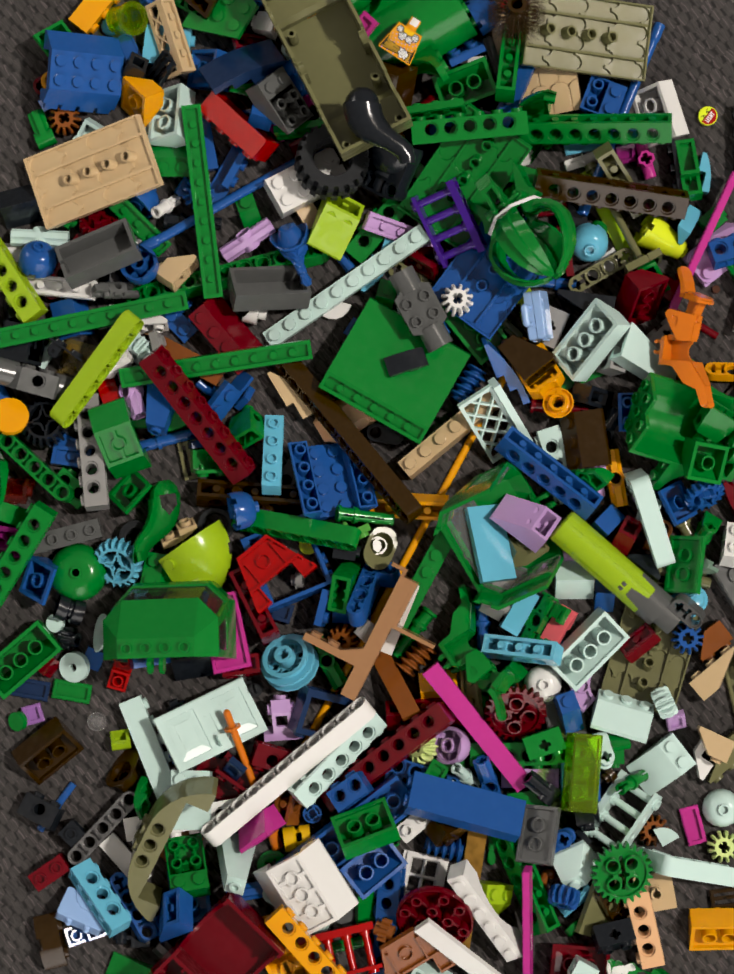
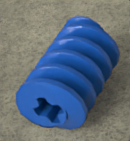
[450,363,488,403]
[423,836,465,863]

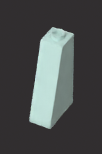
[610,322,677,380]
[216,833,256,896]

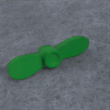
[487,836,496,865]

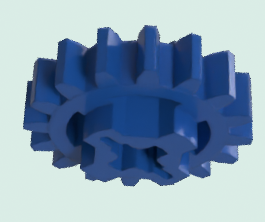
[683,481,725,511]

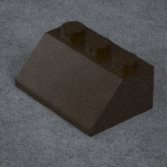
[383,61,418,106]
[559,408,612,470]
[11,716,84,785]

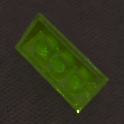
[561,732,603,814]

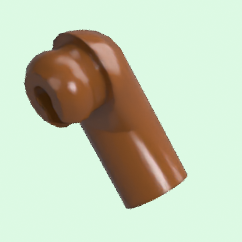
[540,867,555,892]

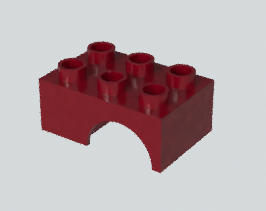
[149,892,286,974]

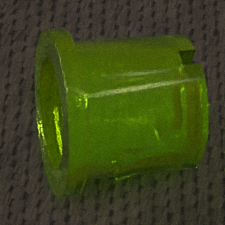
[106,1,148,36]

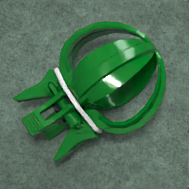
[468,163,576,288]

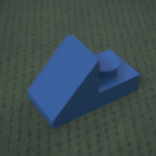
[594,579,615,612]

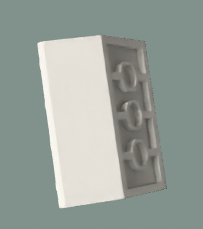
[253,837,359,934]

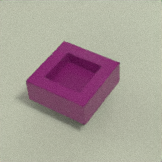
[614,143,636,164]

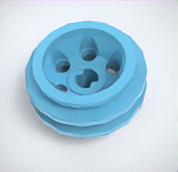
[261,634,319,692]

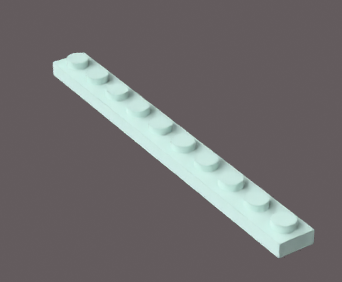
[262,224,430,345]

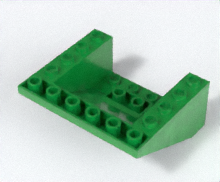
[319,297,471,444]

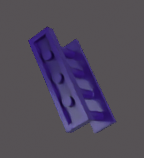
[410,177,488,268]

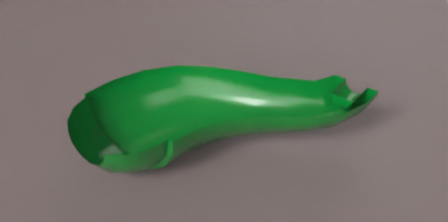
[132,480,180,563]

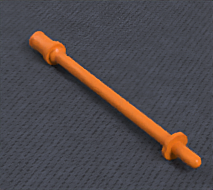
[223,709,284,851]

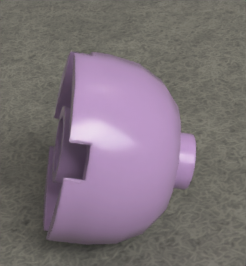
[434,726,471,765]

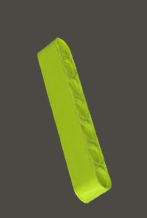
[49,310,144,428]

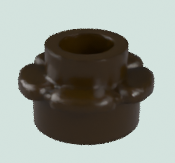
[600,768,618,784]

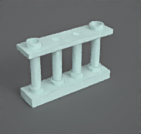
[582,769,663,861]

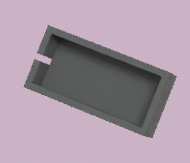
[54,218,143,289]
[226,265,312,312]

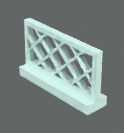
[457,377,534,463]

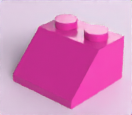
[238,804,286,854]

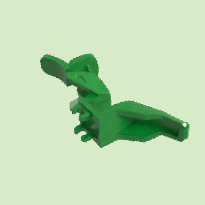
[438,584,515,721]

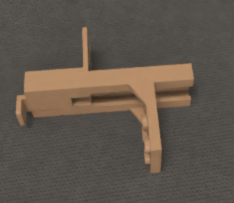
[302,561,436,701]

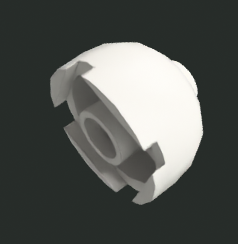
[524,665,562,703]

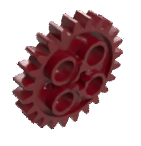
[484,683,547,741]

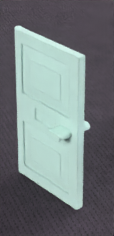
[152,677,268,774]

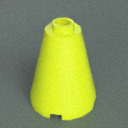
[634,214,688,259]

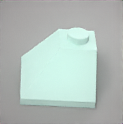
[553,840,599,890]

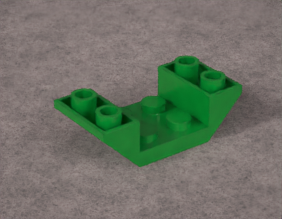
[87,397,152,479]

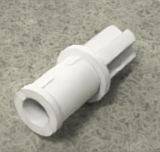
[564,152,598,171]
[151,195,181,219]

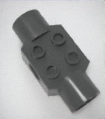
[389,265,453,353]
[0,357,74,401]

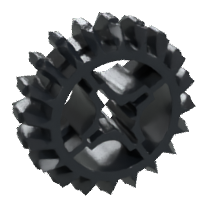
[22,397,71,448]

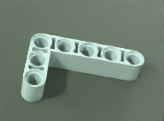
[624,468,676,569]
[641,847,734,887]

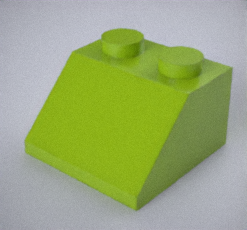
[474,880,514,919]

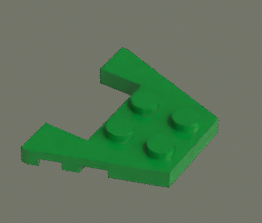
[182,0,259,40]

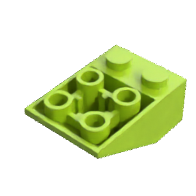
[306,196,365,261]

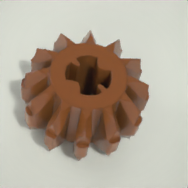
[48,105,82,136]
[327,623,360,648]
[639,814,669,847]

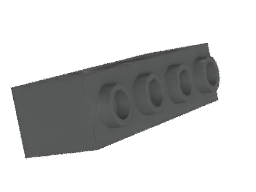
[23,518,104,555]

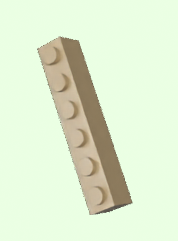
[397,392,499,480]

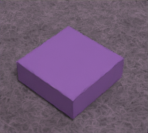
[21,702,45,726]

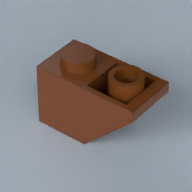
[698,619,733,662]

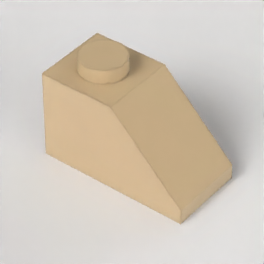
[156,254,200,292]
[697,725,734,764]

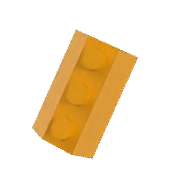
[688,907,734,951]

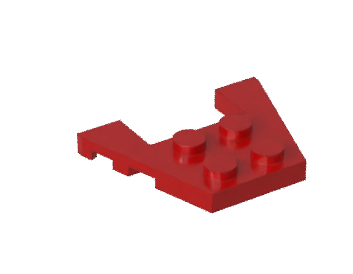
[236,534,318,615]

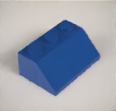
[338,843,408,900]

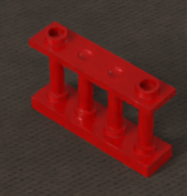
[297,920,383,974]

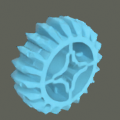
[95,536,144,588]

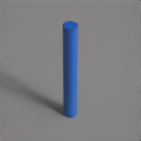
[37,781,77,832]

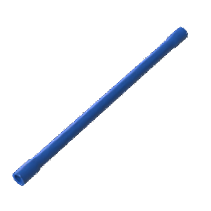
[577,22,665,217]
[139,148,326,250]

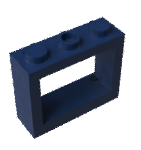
[287,685,356,738]

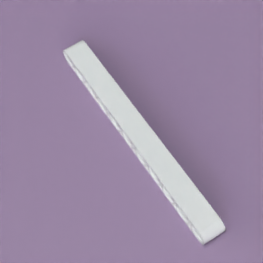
[201,697,376,847]

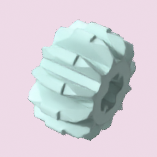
[127,333,152,365]
[650,686,678,720]

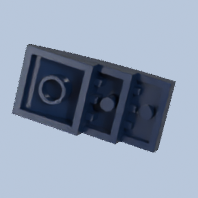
[198,39,287,95]

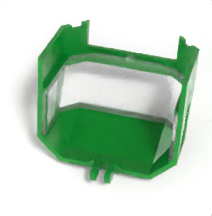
[433,461,564,610]

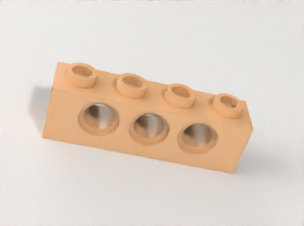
[624,886,665,970]

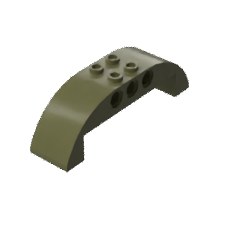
[128,776,218,922]

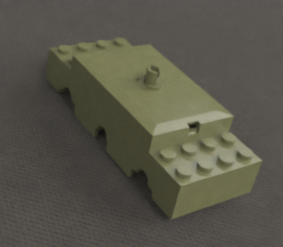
[260,0,413,162]

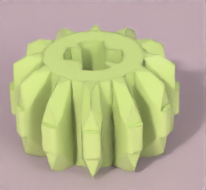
[409,732,439,764]
[707,830,734,863]

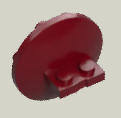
[396,883,474,943]

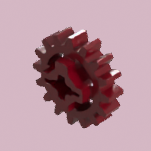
[79,210,120,236]

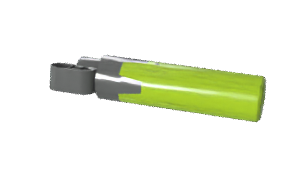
[550,511,706,634]

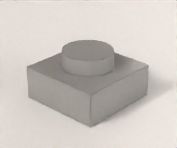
[148,331,167,351]

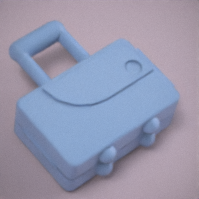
[521,290,553,343]
[55,879,112,936]

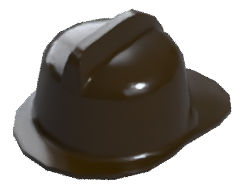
[105,748,139,792]

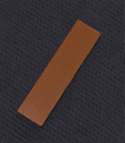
[374,651,421,721]

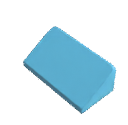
[678,204,702,245]

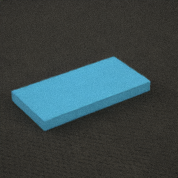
[464,504,517,584]

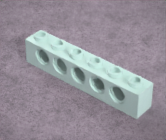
[287,713,387,808]

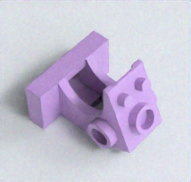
[264,694,303,742]

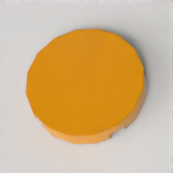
[0,398,29,435]

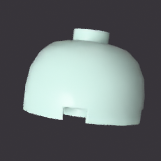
[702,789,734,827]

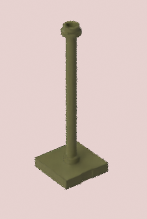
[585,161,663,275]

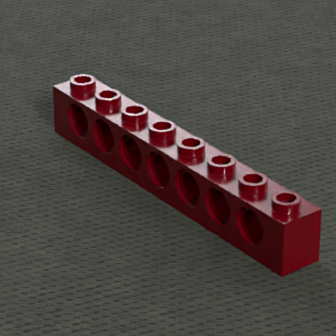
[138,345,257,485]
[320,701,456,812]

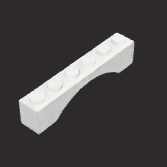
[447,859,522,962]

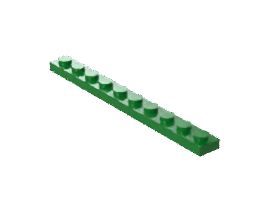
[273,97,467,141]
[181,104,223,299]
[0,290,189,349]
[118,339,313,388]

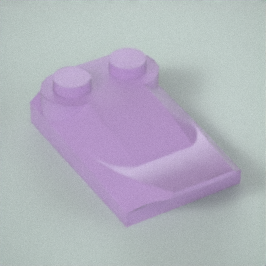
[681,222,734,288]

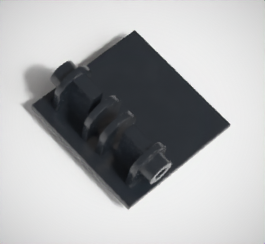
[47,337,85,363]

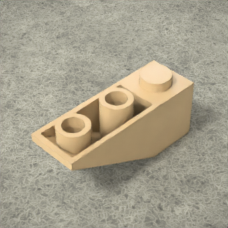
[689,645,734,701]

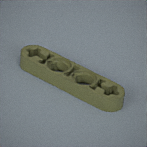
[567,248,635,292]

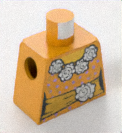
[378,16,422,66]

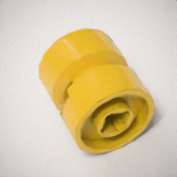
[282,824,311,852]

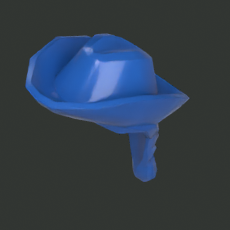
[270,222,312,287]

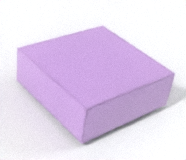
[665,709,687,732]

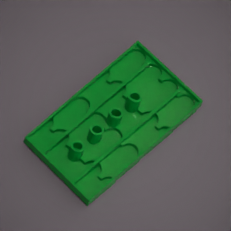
[397,102,533,248]

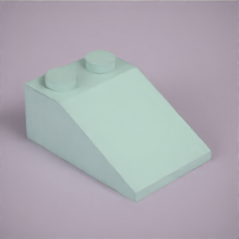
[626,732,697,796]
[171,770,212,830]

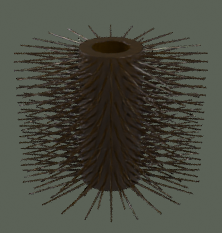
[487,0,546,49]

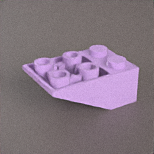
[490,494,562,553]

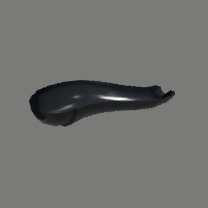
[343,87,416,164]

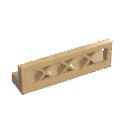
[144,0,196,79]

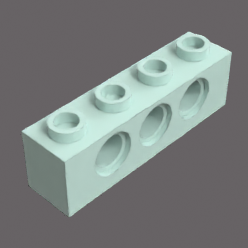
[534,425,567,505]

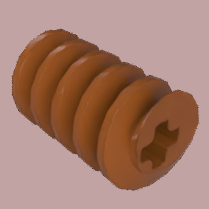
[395,635,437,677]

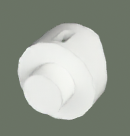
[242,310,268,325]

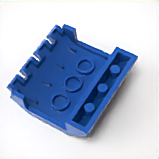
[40,30,124,114]

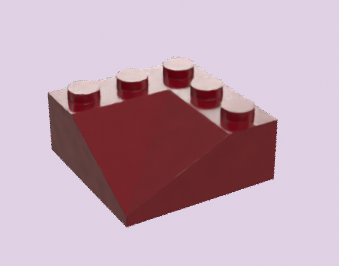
[549,943,610,974]

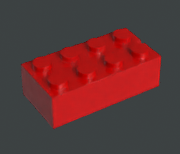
[201,91,279,162]

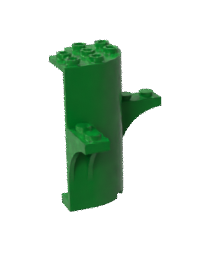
[357,0,478,82]
[624,359,734,491]

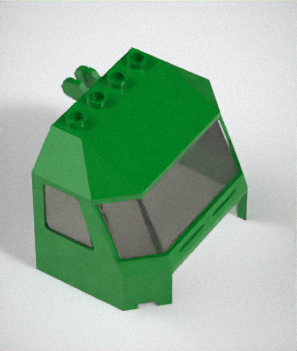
[103,580,237,674]

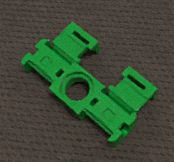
[520,591,572,641]

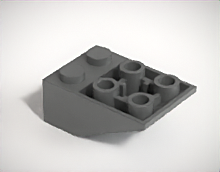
[245,66,314,135]

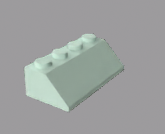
[552,298,631,382]
[548,607,630,692]

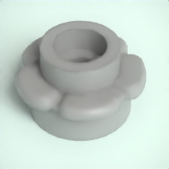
[291,571,304,590]

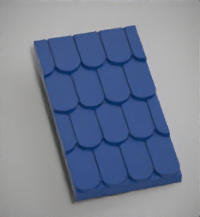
[432,199,538,340]

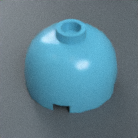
[573,223,608,262]

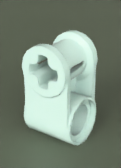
[586,731,615,770]

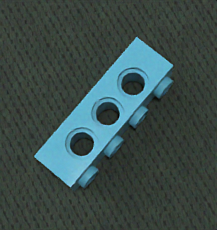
[261,415,284,495]
[481,633,564,667]
[68,858,132,938]

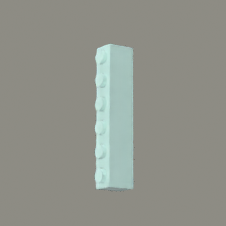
[119,695,176,799]

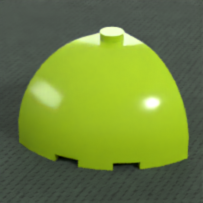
[159,520,232,598]

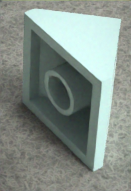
[555,561,595,599]

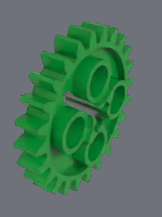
[590,841,653,904]

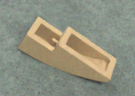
[267,372,313,420]

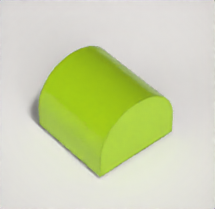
[110,729,131,751]

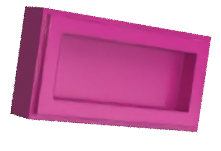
[679,804,707,846]

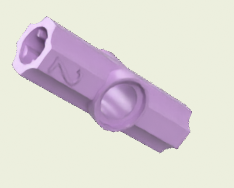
[219,217,276,263]
[117,365,146,420]

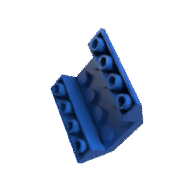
[288,441,378,520]

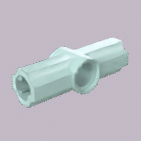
[10,226,70,248]

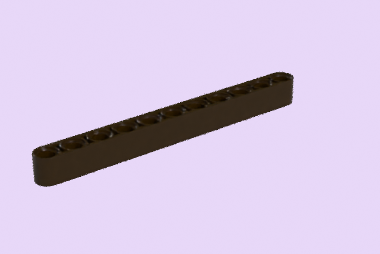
[275,361,423,524]

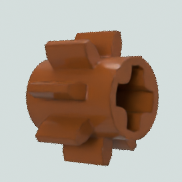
[373,918,396,943]

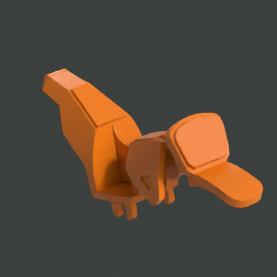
[653,266,714,409]

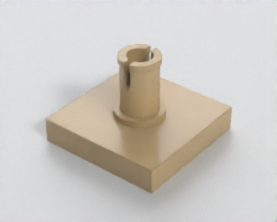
[633,872,677,913]

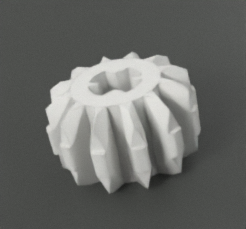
[441,284,473,317]

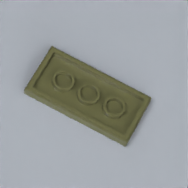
[575,862,621,937]

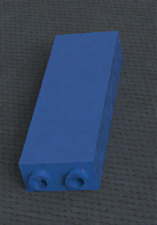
[402,771,526,843]

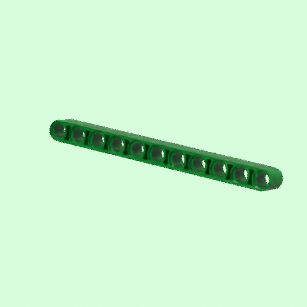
[125,245,330,302]

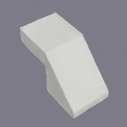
[693,739,713,780]

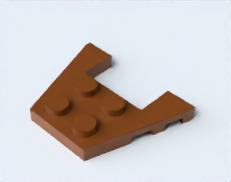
[379,926,456,974]

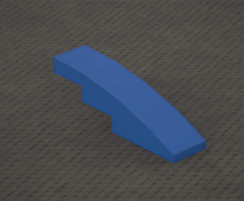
[481,337,530,405]

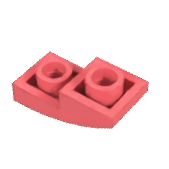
[541,604,579,644]

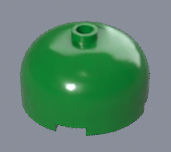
[49,544,107,601]

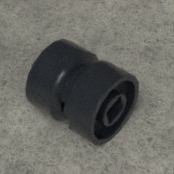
[53,595,87,626]

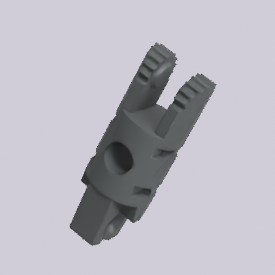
[90,282,140,299]

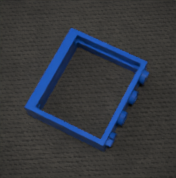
[241,514,333,613]

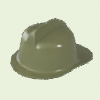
[363,526,398,570]

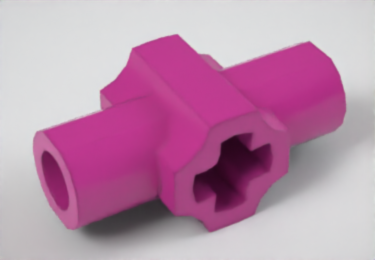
[635,143,656,180]

